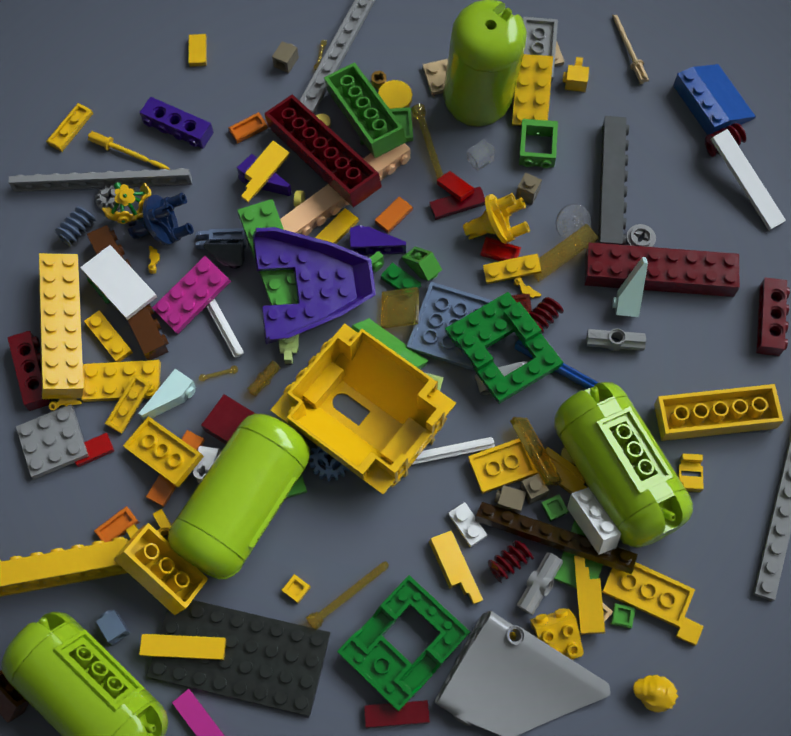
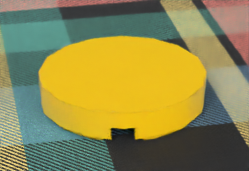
[378,80,412,109]

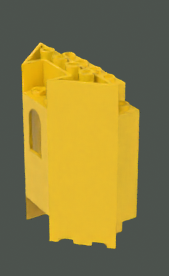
[270,323,456,494]

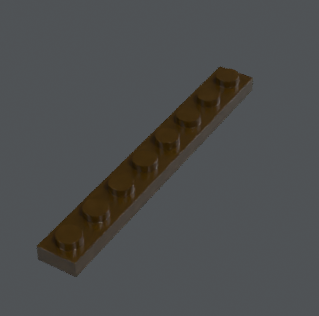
[475,502,638,574]

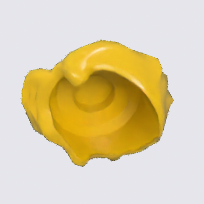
[633,675,679,713]

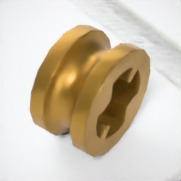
[371,71,387,89]

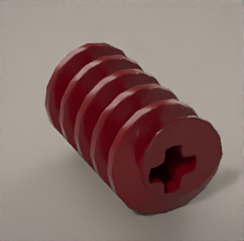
[705,123,746,157]
[529,297,564,334]
[487,540,534,583]

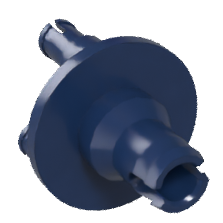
[128,193,194,245]

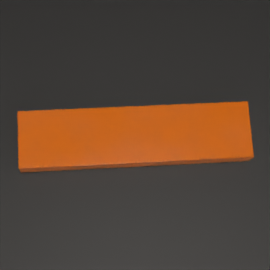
[146,430,205,507]

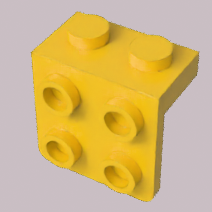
[530,608,584,659]

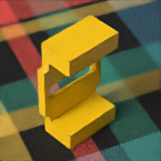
[679,453,704,492]

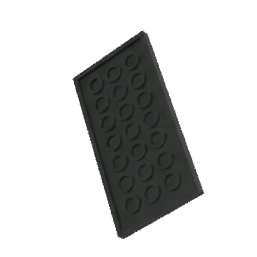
[147,600,331,717]

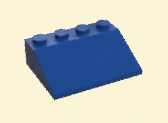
[673,64,756,135]

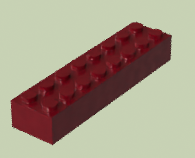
[264,94,382,208]
[584,242,740,297]

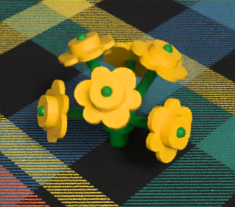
[102,182,151,224]

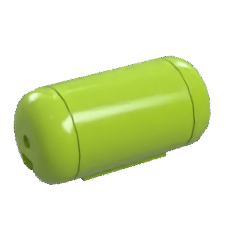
[443,0,527,127]
[554,382,693,548]
[168,414,310,579]
[1,612,168,736]

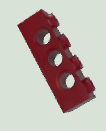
[756,277,790,356]
[7,330,51,411]

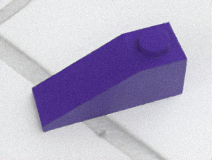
[237,154,292,196]
[350,225,406,255]

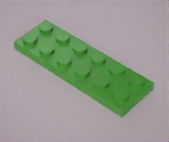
[237,199,298,305]

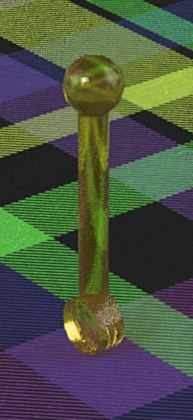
[314,40,327,71]
[199,365,238,381]

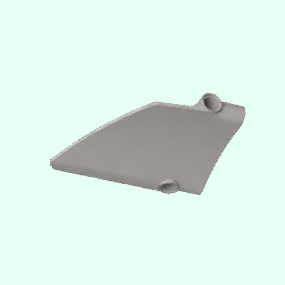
[435,611,610,736]

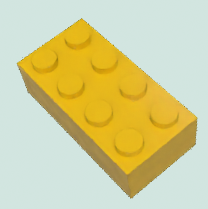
[113,523,208,615]

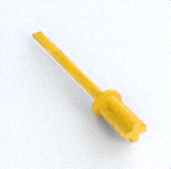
[88,131,170,170]

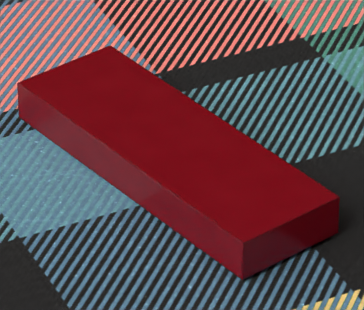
[429,187,485,220]
[364,700,430,728]

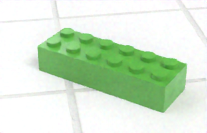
[324,62,406,158]

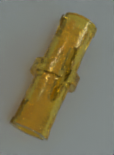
[247,360,281,397]

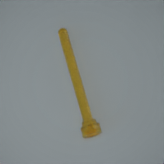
[411,104,443,179]
[305,561,389,631]

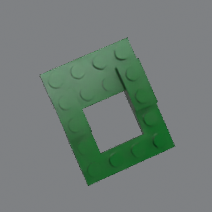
[445,292,564,404]
[337,575,470,712]

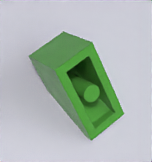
[401,246,442,281]

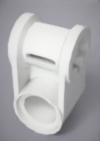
[193,446,221,483]

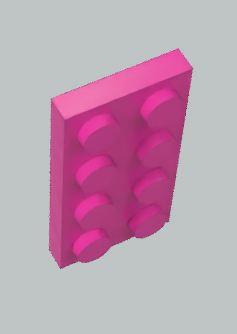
[152,256,231,334]

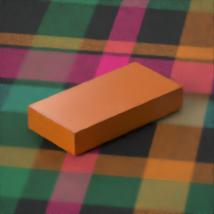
[228,112,268,144]
[375,196,413,233]
[94,506,140,543]

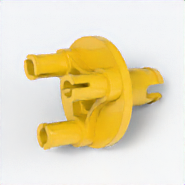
[463,193,530,244]

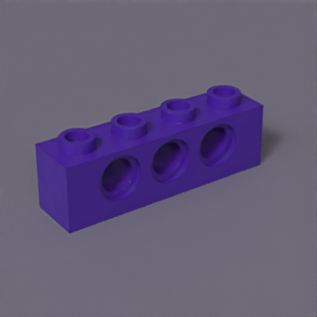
[139,96,214,149]

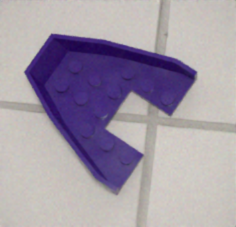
[252,227,376,345]

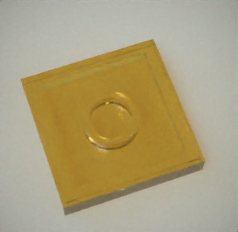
[381,287,419,328]

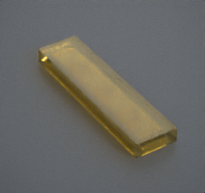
[533,224,598,282]
[510,417,562,485]

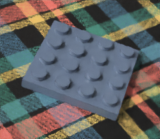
[406,282,493,371]

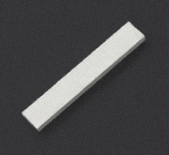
[711,129,786,231]

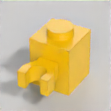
[562,57,589,92]

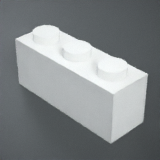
[567,487,621,554]

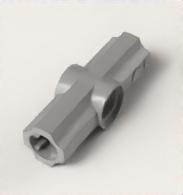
[586,328,646,351]
[517,552,563,615]

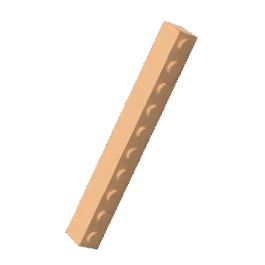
[280,143,410,236]

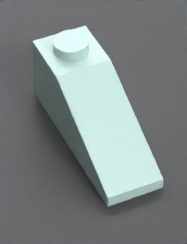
[612,257,648,317]
[138,369,196,421]

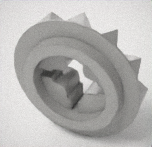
[95,185,120,210]
[626,224,656,247]

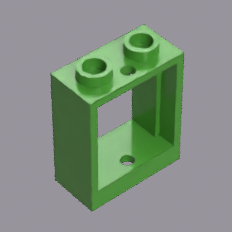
[519,119,558,168]

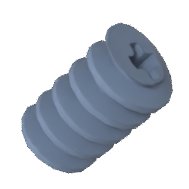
[55,206,96,247]

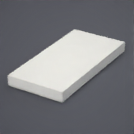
[80,245,157,320]

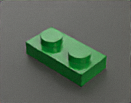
[381,262,421,299]

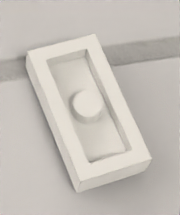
[448,502,487,548]

